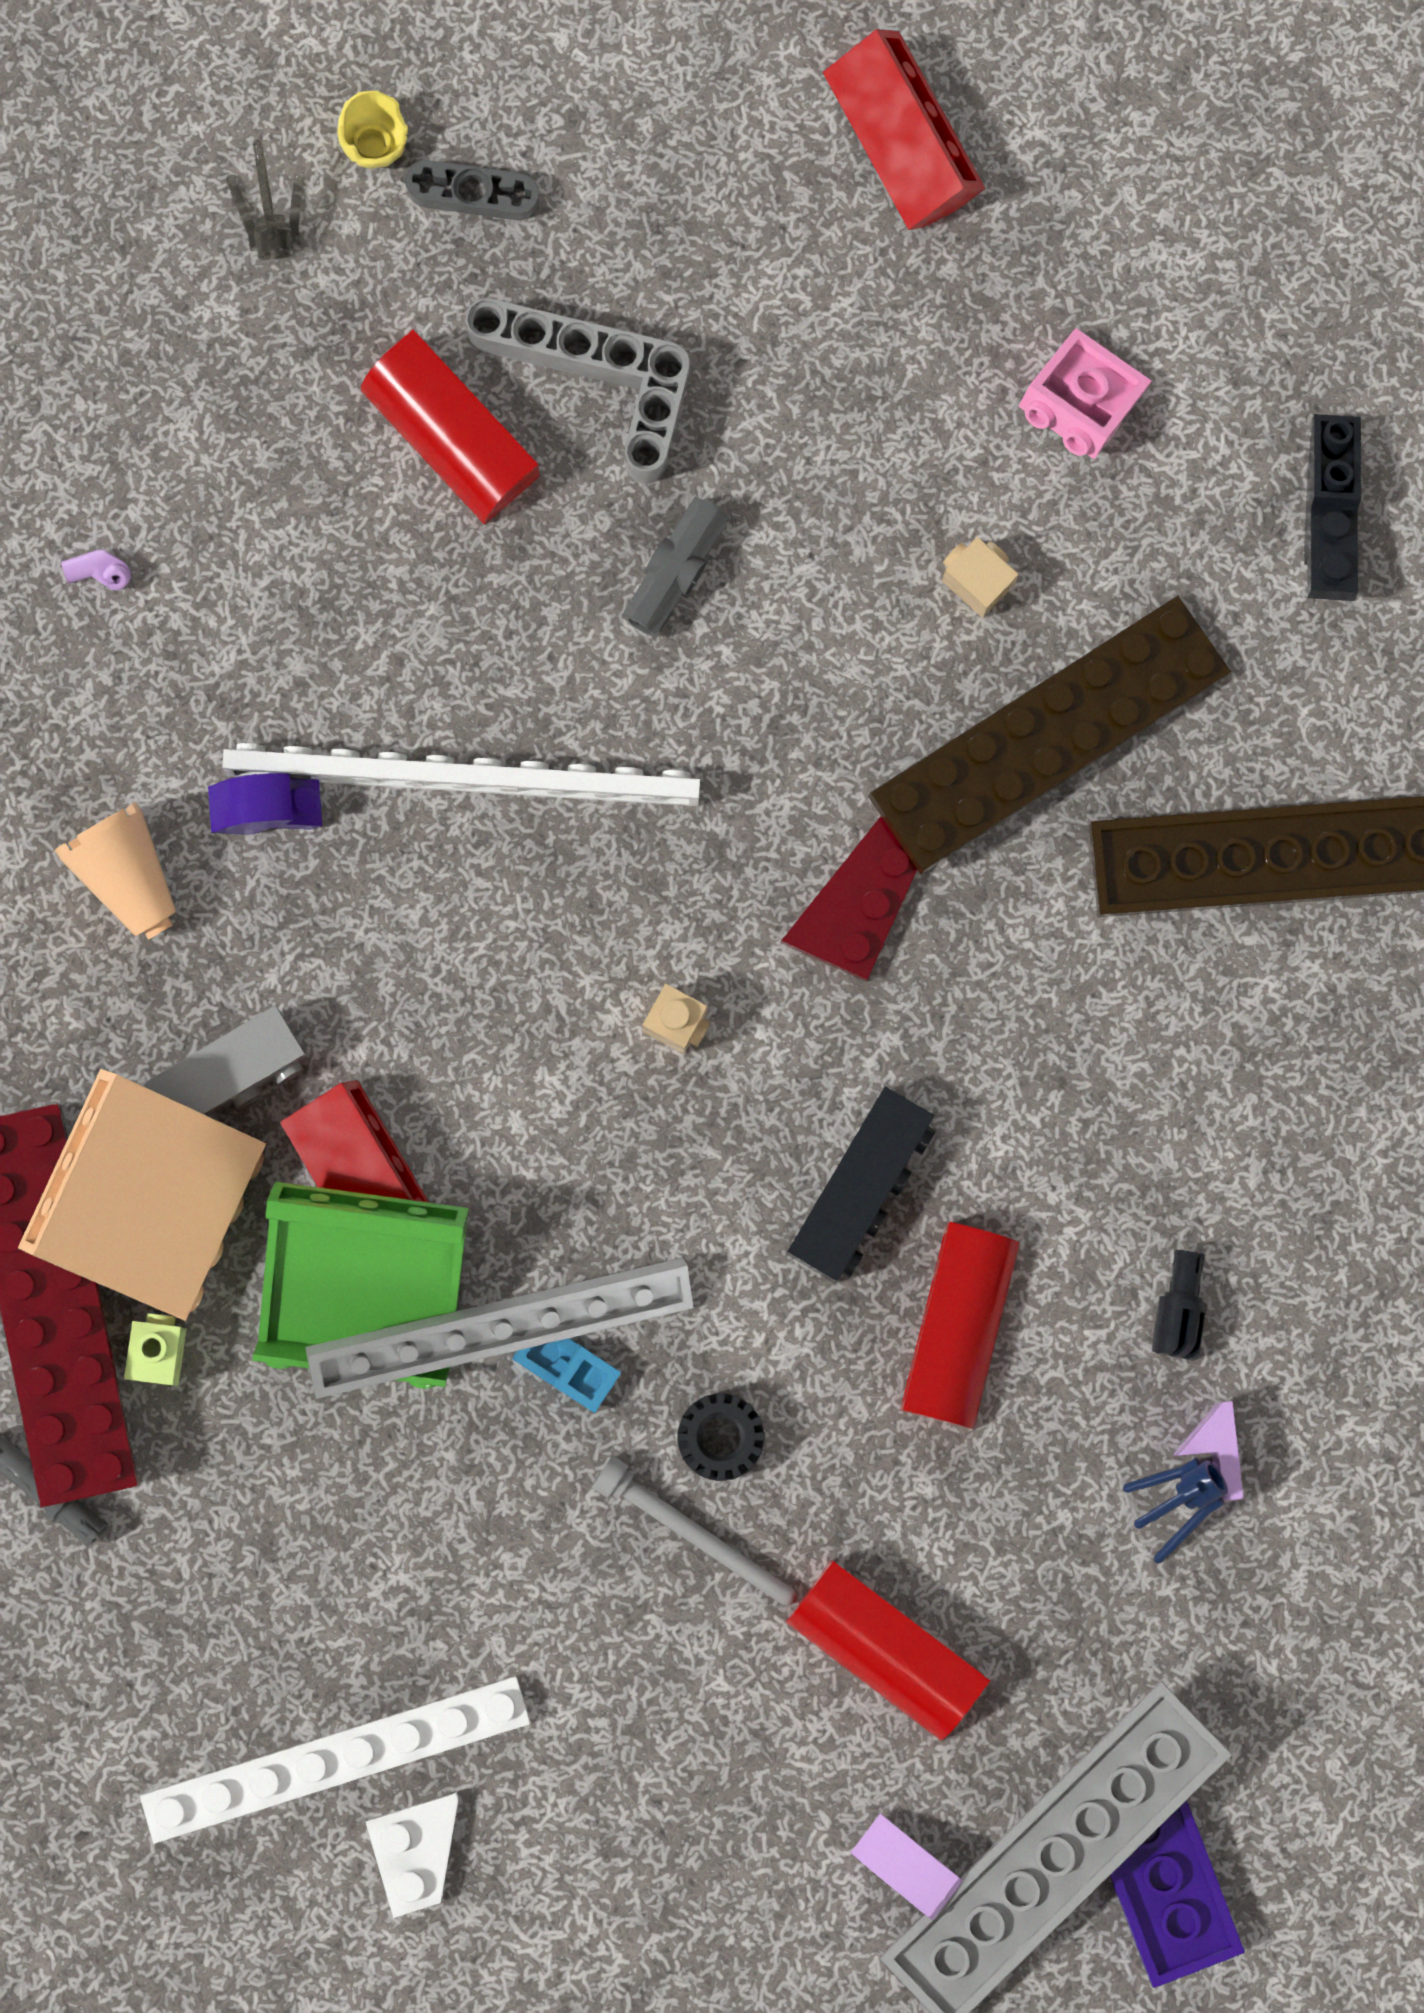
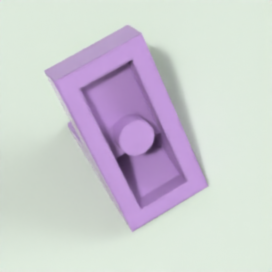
[1174,1401,1244,1501]

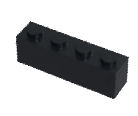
[786,1086,936,1283]

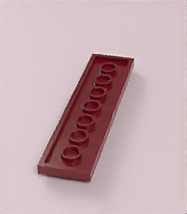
[0,1103,140,1508]

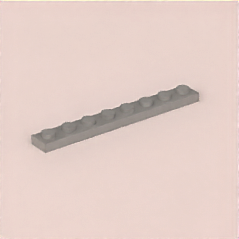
[305,1258,694,1399]

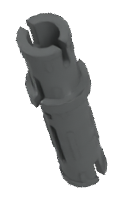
[0,1432,109,1548]

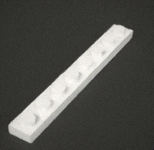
[140,1676,531,1844]

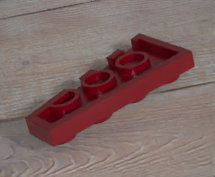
[780,816,917,982]

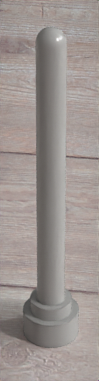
[591,1455,797,1606]

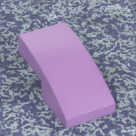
[850,1814,963,1920]

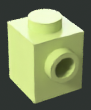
[124,1313,187,1386]

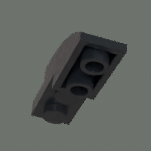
[1304,414,1361,601]

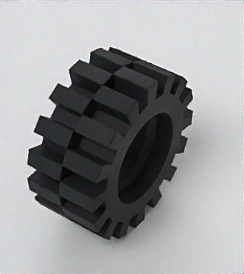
[677,1393,765,1481]

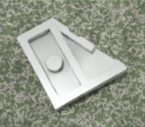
[365,1792,459,1918]

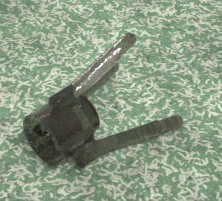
[226,139,303,260]

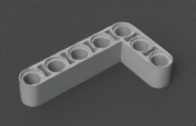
[465,298,689,484]

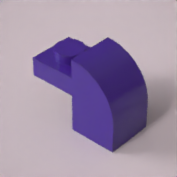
[208,773,323,835]

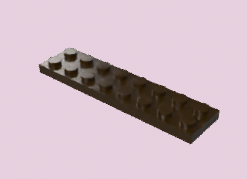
[868,595,1231,874]
[1089,796,1424,918]

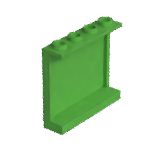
[252,1182,469,1389]

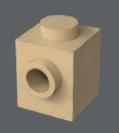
[942,537,1019,618]
[642,983,711,1054]

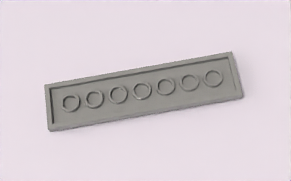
[880,1681,1232,2013]

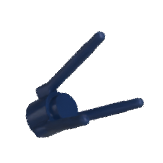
[1123,1458,1228,1563]

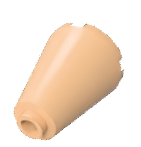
[55,802,176,940]

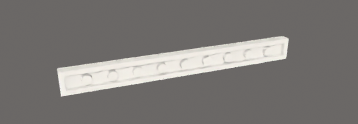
[222,743,700,806]

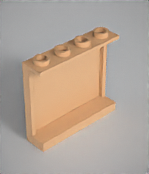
[18,1069,266,1321]

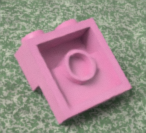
[1018,328,1151,460]

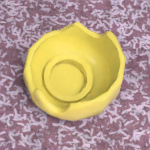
[337,90,408,169]

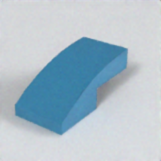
[511,1338,621,1413]

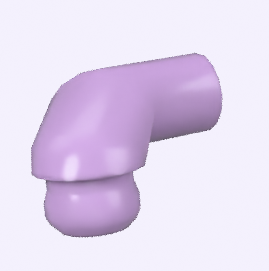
[61,549,131,591]

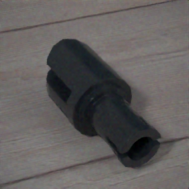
[1152,1250,1207,1361]

